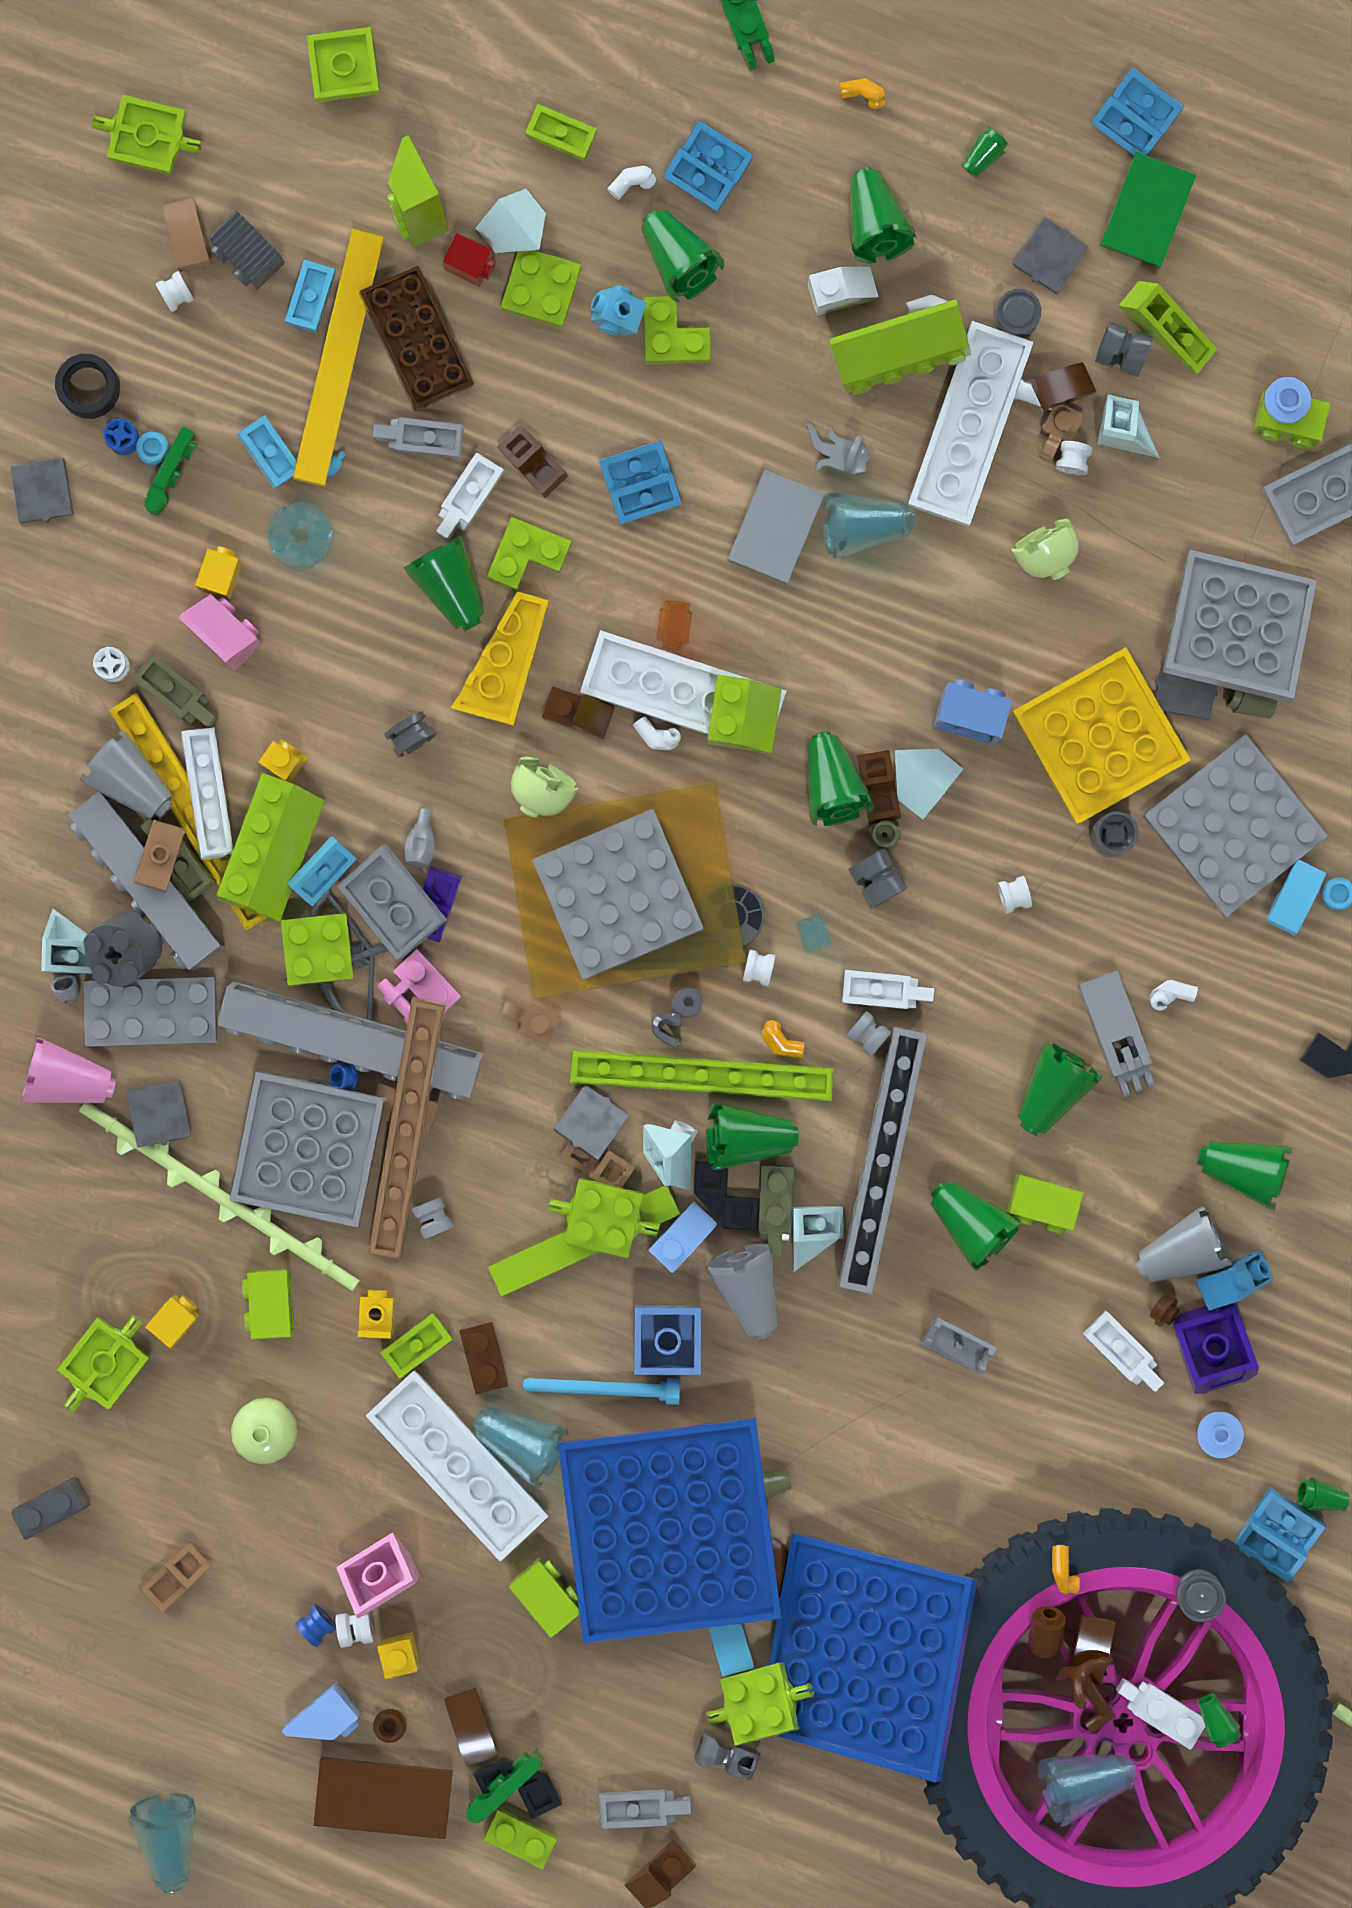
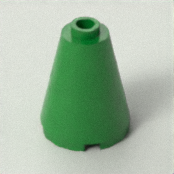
[850,167,916,264]
[641,210,724,302]
[403,536,484,632]
[807,731,874,826]
[1018,1041,1102,1136]
[706,1104,799,1170]
[1197,1141,1292,1211]
[930,1181,1021,1271]

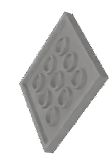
[1163,550,1317,703]
[1142,734,1328,918]
[532,809,704,981]
[230,1071,386,1227]

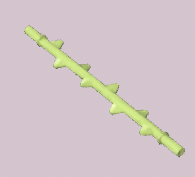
[79,1103,360,1291]

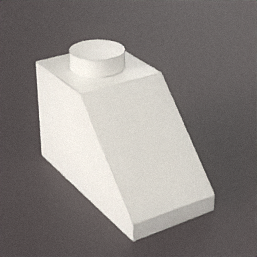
[808,267,879,316]

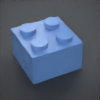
[933,679,1012,745]
[634,1305,701,1375]

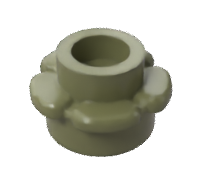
[869,819,901,851]

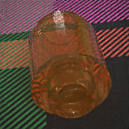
[656,600,692,650]

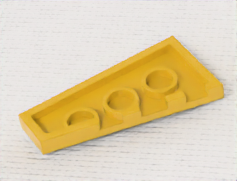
[451,592,549,727]

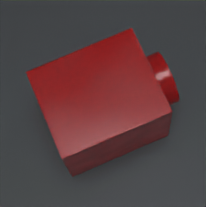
[443,233,496,287]

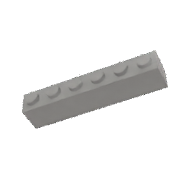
[68,791,225,971]

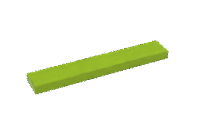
[488,1186,680,1297]

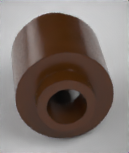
[1028,1606,1066,1658]

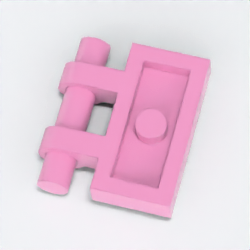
[377,949,462,1024]

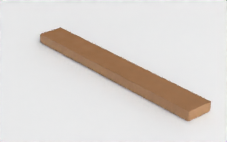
[368,997,446,1260]

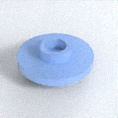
[1264,377,1311,424]
[1197,1411,1244,1458]

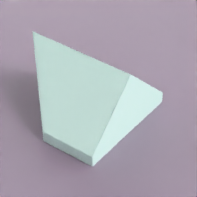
[475,189,546,255]
[1097,394,1159,458]
[895,749,963,820]
[41,908,92,974]
[643,1124,692,1191]
[792,1206,844,1272]

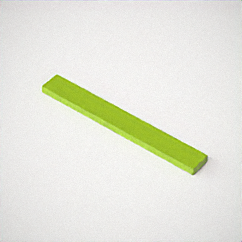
[570,1050,834,1101]

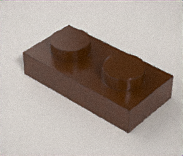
[459,1322,508,1395]

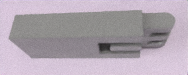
[1077,971,1155,1097]

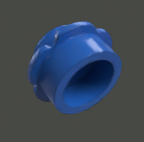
[329,1061,359,1091]

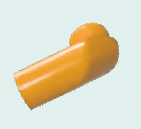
[839,78,886,109]
[761,1020,804,1058]
[1052,1545,1080,1595]

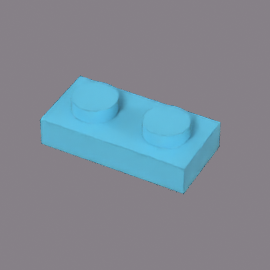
[285,260,336,333]
[237,415,297,489]
[287,836,357,907]

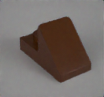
[542,687,614,739]
[625,1839,696,1908]

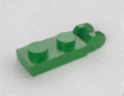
[719,0,775,71]
[144,427,198,516]
[466,1748,544,1824]

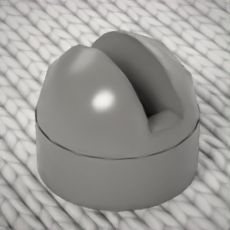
[51,975,80,1003]

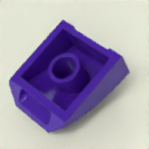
[1172,1304,1259,1394]

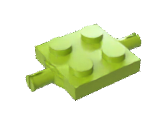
[91,95,202,176]
[548,1178,660,1258]
[57,1315,151,1413]
[707,1663,814,1746]

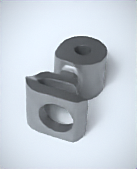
[652,988,703,1048]
[694,1729,761,1780]

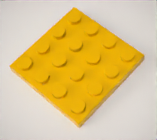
[1011,647,1191,825]

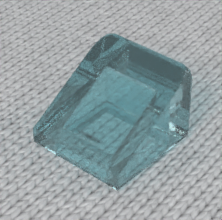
[797,914,831,953]

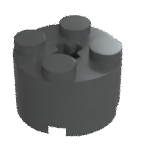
[83,911,162,987]

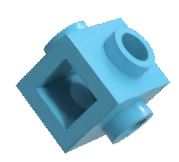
[590,285,646,336]

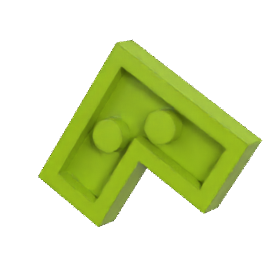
[644,296,710,364]
[487,517,572,591]

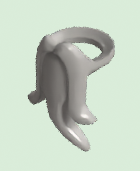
[807,424,870,474]

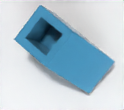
[1196,1250,1274,1310]

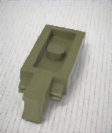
[132,654,218,728]
[140,817,217,903]
[758,1166,794,1258]

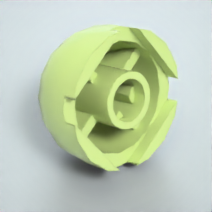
[1011,519,1079,580]
[511,756,578,818]
[231,1397,298,1465]

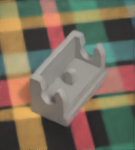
[921,1315,997,1375]

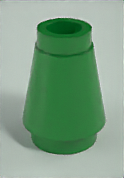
[962,127,1008,178]
[1297,1478,1349,1511]
[1197,1694,1241,1748]

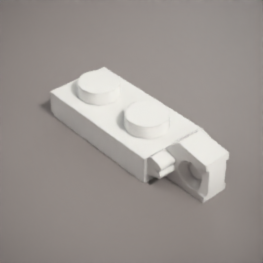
[436,453,504,542]
[842,970,935,1009]
[1082,1311,1164,1392]
[1116,1678,1205,1750]

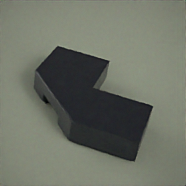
[1299,1033,1352,1078]
[694,1160,759,1231]
[473,1757,562,1819]

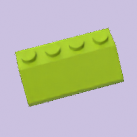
[386,135,449,248]
[829,299,972,395]
[216,773,325,923]

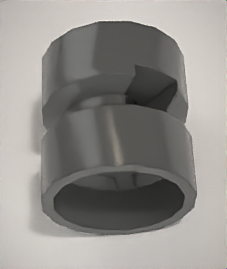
[1095,321,1153,377]
[1090,811,1139,857]
[848,848,907,909]

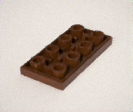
[359,266,474,412]
[313,1757,453,1839]

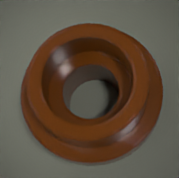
[1150,1295,1180,1327]
[373,1709,406,1743]

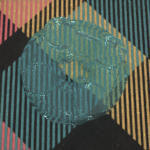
[267,502,333,569]

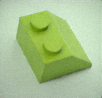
[707,675,782,754]

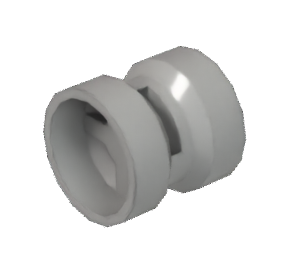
[846,1011,891,1057]
[411,1196,454,1239]

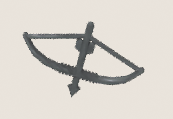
[284,890,389,1021]

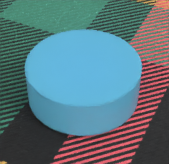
[136,432,170,466]
[1321,878,1352,911]

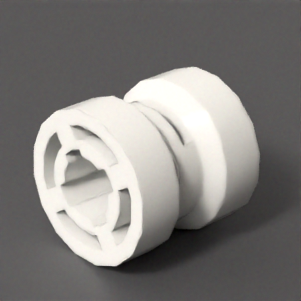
[336,1612,375,1648]

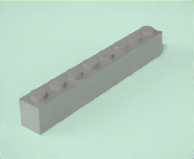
[217,981,484,1099]
[838,1027,927,1294]

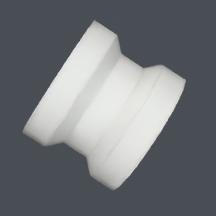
[156,271,194,312]
[1056,441,1093,475]
[93,647,130,682]
[998,876,1032,914]
[743,949,775,987]

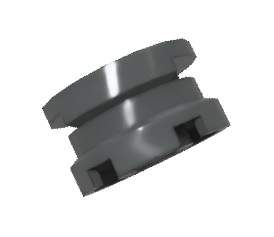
[994,289,1042,338]
[384,711,437,758]
[1175,1569,1226,1622]

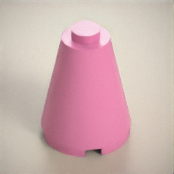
[22,1037,116,1103]

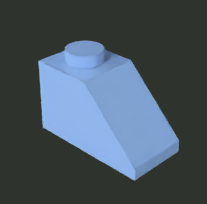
[649,1201,717,1273]
[282,1682,361,1740]

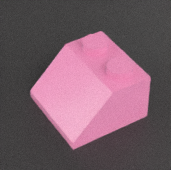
[178,594,262,671]
[336,1533,420,1619]

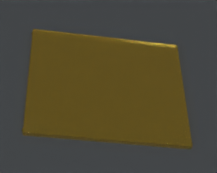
[503,783,746,999]

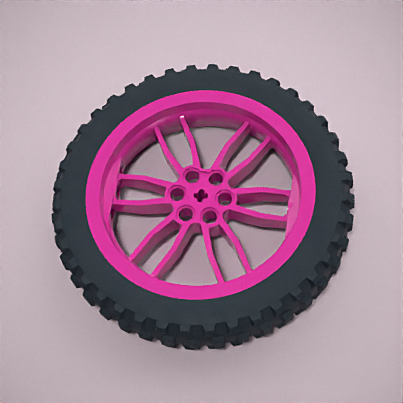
[923,1508,1333,1908]

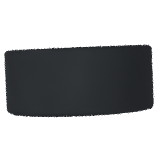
[55,353,120,419]

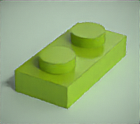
[525,104,598,162]
[380,1312,453,1379]
[483,1808,558,1870]

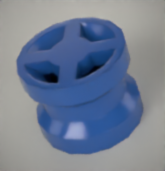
[104,418,140,455]
[295,1604,336,1647]

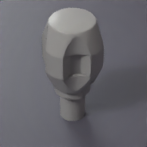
[405,809,435,868]

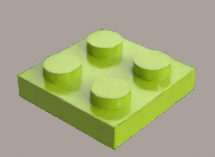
[306,27,380,103]
[501,250,582,329]
[280,913,353,986]

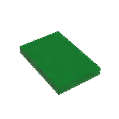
[1100,152,1196,268]

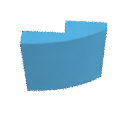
[1091,67,1185,156]
[663,120,755,212]
[599,440,682,524]
[1234,1487,1326,1583]

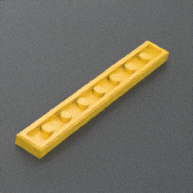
[293,228,384,487]
[109,693,268,931]

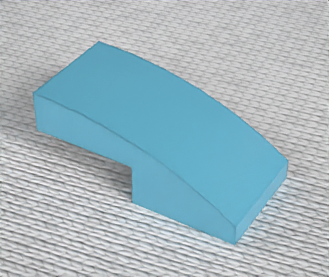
[1266,860,1326,936]

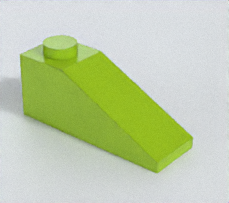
[1119,281,1218,374]

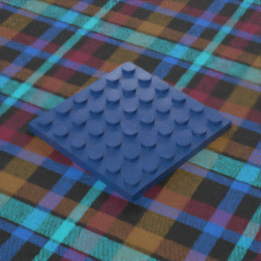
[558,1418,782,1643]
[768,1533,977,1783]

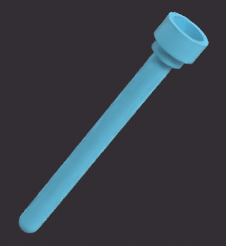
[522,1378,681,1405]

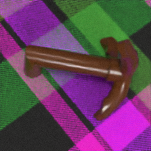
[1055,1657,1116,1734]

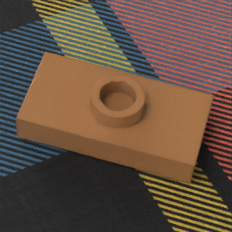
[134,820,185,893]

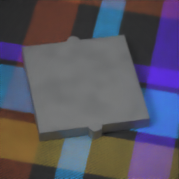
[1012,217,1089,294]
[10,458,73,524]
[1155,656,1218,720]
[126,1081,191,1148]
[553,1084,629,1162]

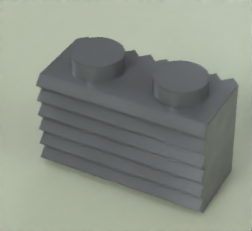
[208,210,285,290]
[11,1477,91,1540]

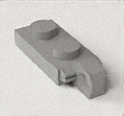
[372,417,464,459]
[599,1789,692,1829]

